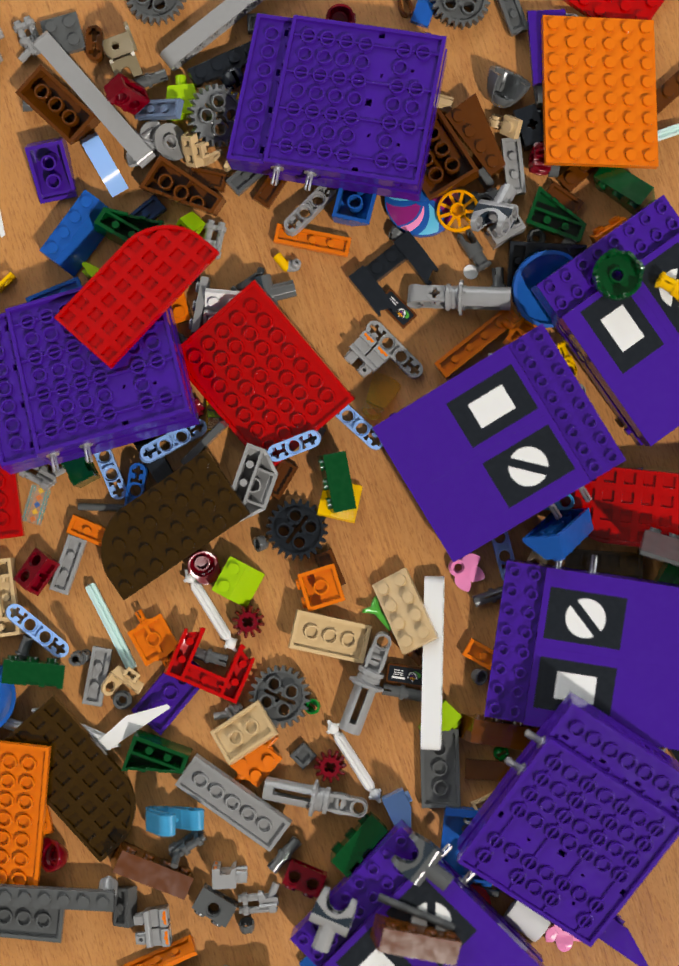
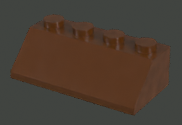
[15,64,101,145]

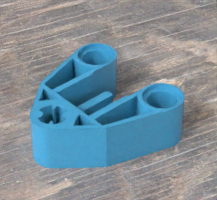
[145,806,204,837]

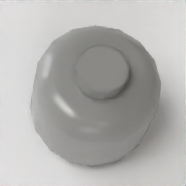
[98,876,118,896]

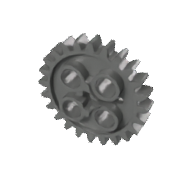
[127,0,186,26]
[429,0,490,30]
[186,83,239,148]
[249,665,311,728]

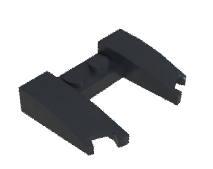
[348,230,438,317]
[507,240,587,287]

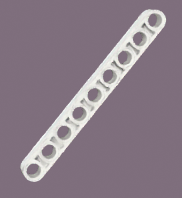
[421,576,445,750]

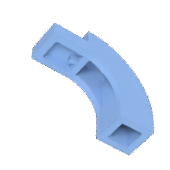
[80,132,128,197]

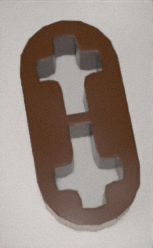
[85,25,104,63]

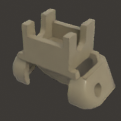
[102,21,143,78]

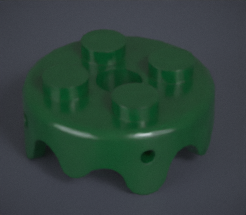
[592,248,644,301]

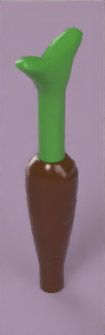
[362,596,422,666]

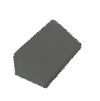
[113,886,137,928]

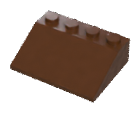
[422,107,479,201]

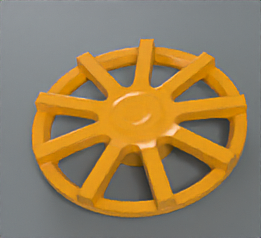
[437,189,478,233]

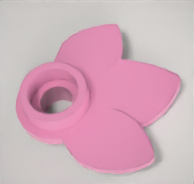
[448,553,485,592]
[545,924,581,952]

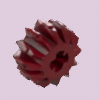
[528,142,552,176]
[232,605,265,638]
[314,749,347,783]

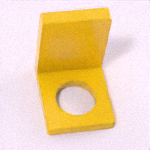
[0,272,17,293]

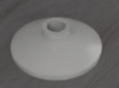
[154,123,184,161]

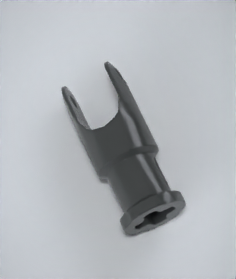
[457,229,492,272]

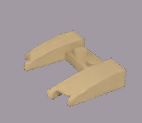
[0,558,24,637]

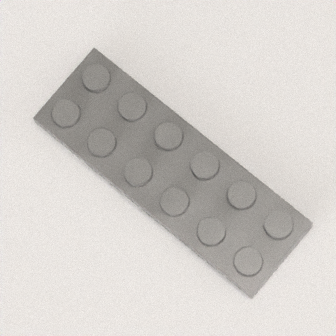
[175,753,292,852]

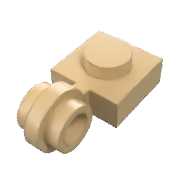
[488,114,523,139]

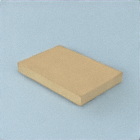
[210,700,279,766]

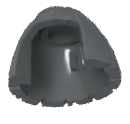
[487,66,531,108]

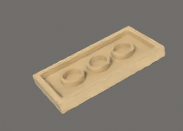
[372,568,439,655]
[288,609,372,664]

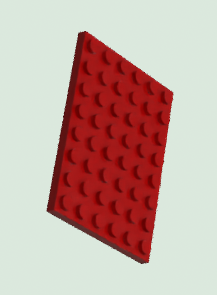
[181,280,355,466]

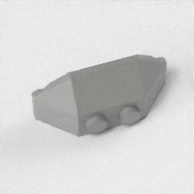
[232,443,279,522]

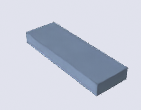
[135,98,184,121]

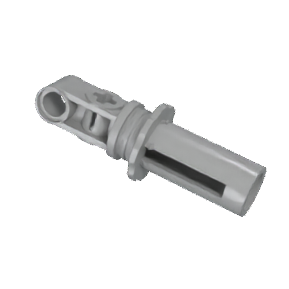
[407,279,511,316]
[338,631,391,735]
[262,776,368,818]

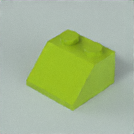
[212,556,265,608]

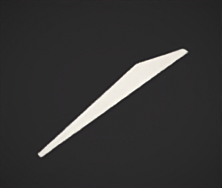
[97,704,171,751]

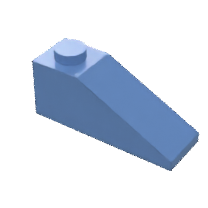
[381,787,413,828]

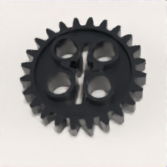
[266,499,328,561]

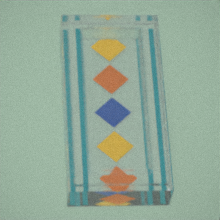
[22,484,52,526]

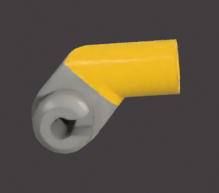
[273,253,301,272]

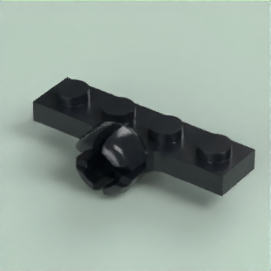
[187,41,251,90]

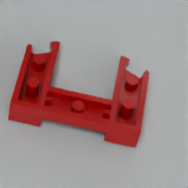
[163,627,255,704]

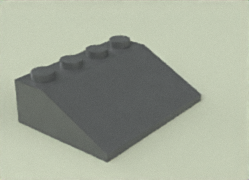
[638,527,679,566]

